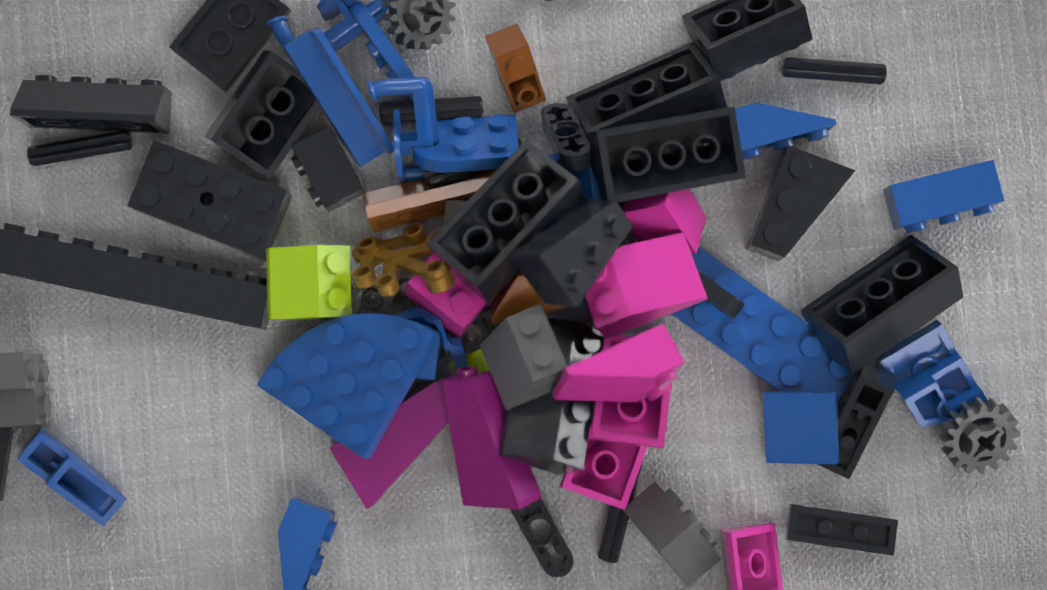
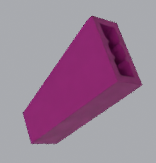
[442,366,541,510]
[329,380,449,509]

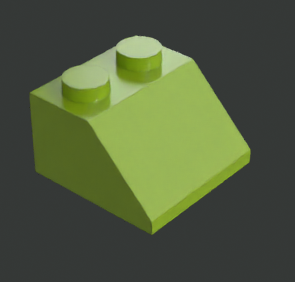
[266,245,352,320]

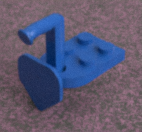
[267,0,415,100]
[368,77,519,183]

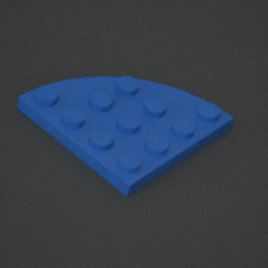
[257,313,440,459]

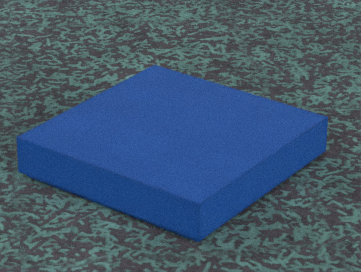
[763,391,839,464]

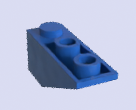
[735,103,837,161]
[278,497,337,590]

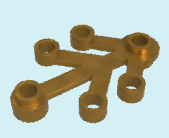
[352,223,455,297]

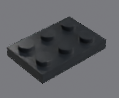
[169,0,291,92]

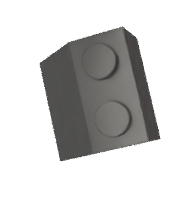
[479,303,568,410]

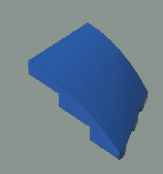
[877,320,988,427]

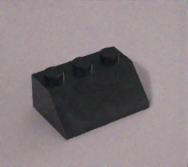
[682,0,813,81]
[204,50,320,180]

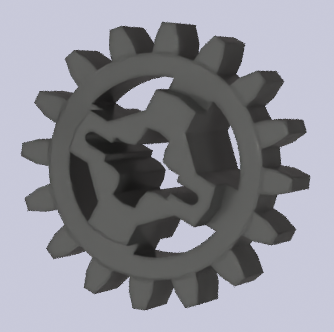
[382,0,456,50]
[939,397,1020,474]

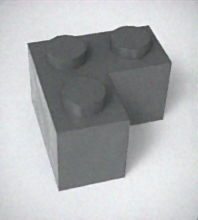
[0,352,51,428]
[622,482,721,587]

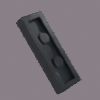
[785,504,898,556]

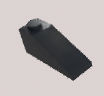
[817,363,898,479]

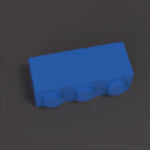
[883,160,1005,234]

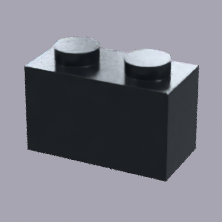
[291,126,366,212]

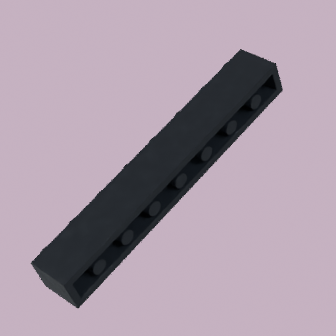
[0,223,268,330]

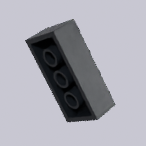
[127,140,292,261]

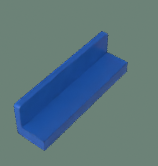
[282,27,394,167]

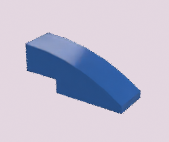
[17,426,127,527]

